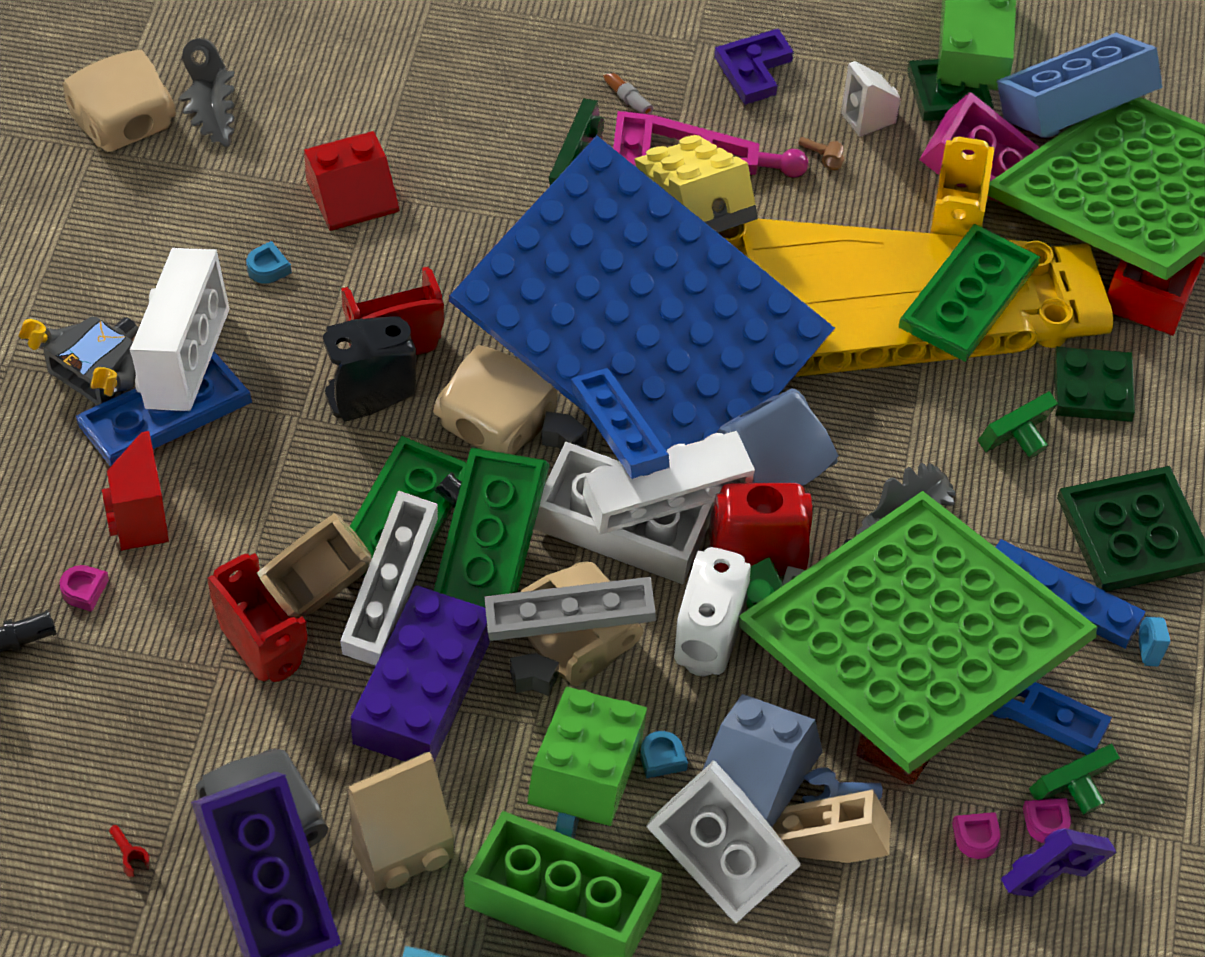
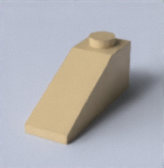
[772,790,891,863]

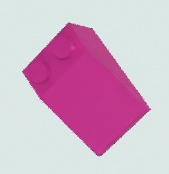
[919,92,1040,210]

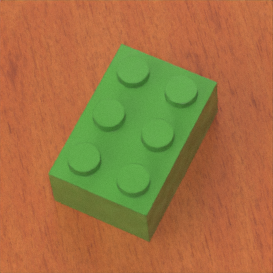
[527,687,648,826]

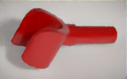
[109,825,150,877]

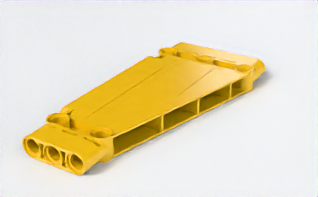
[718,219,1113,377]

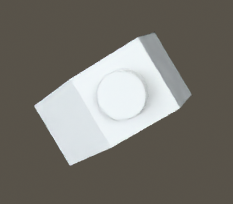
[841,61,901,137]

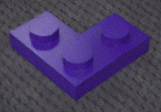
[714,28,794,105]
[1001,828,1117,897]

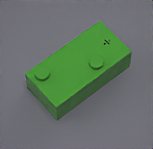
[936,0,1016,91]
[464,811,662,957]

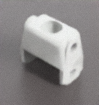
[674,547,751,676]

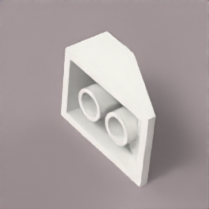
[646,761,801,923]

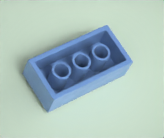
[997,33,1163,137]

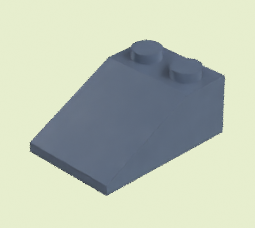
[702,694,823,827]

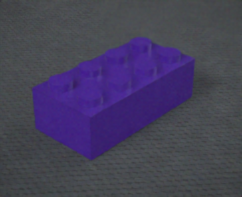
[350,585,491,762]
[191,772,341,957]

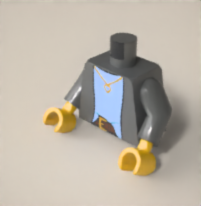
[18,317,139,405]

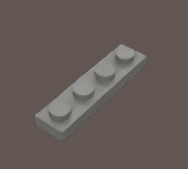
[485,577,656,641]

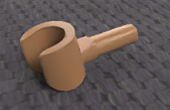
[798,137,844,170]

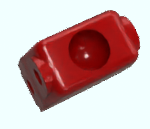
[341,266,444,356]
[708,483,813,576]
[208,553,308,682]

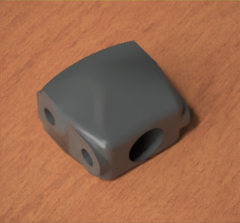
[196,749,328,848]

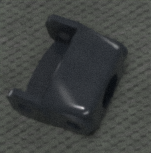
[323,316,416,422]

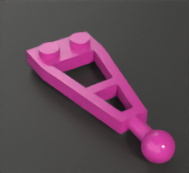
[613,111,808,178]

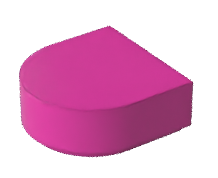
[59,565,109,612]
[1023,798,1071,844]
[952,812,1000,859]

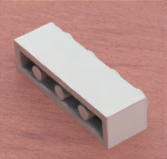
[583,431,755,535]
[340,491,438,666]

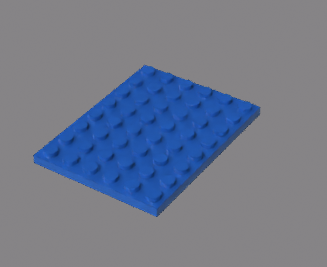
[448,136,835,450]

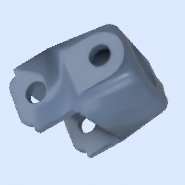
[717,388,839,486]

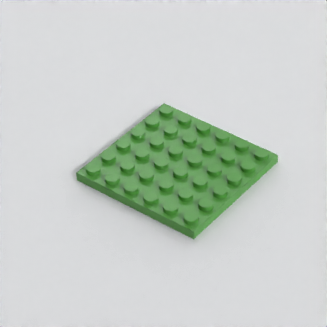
[988,97,1205,280]
[738,491,1097,774]

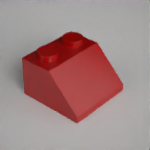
[304,131,400,231]
[1107,256,1205,336]
[101,431,169,551]

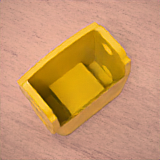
[930,137,994,236]

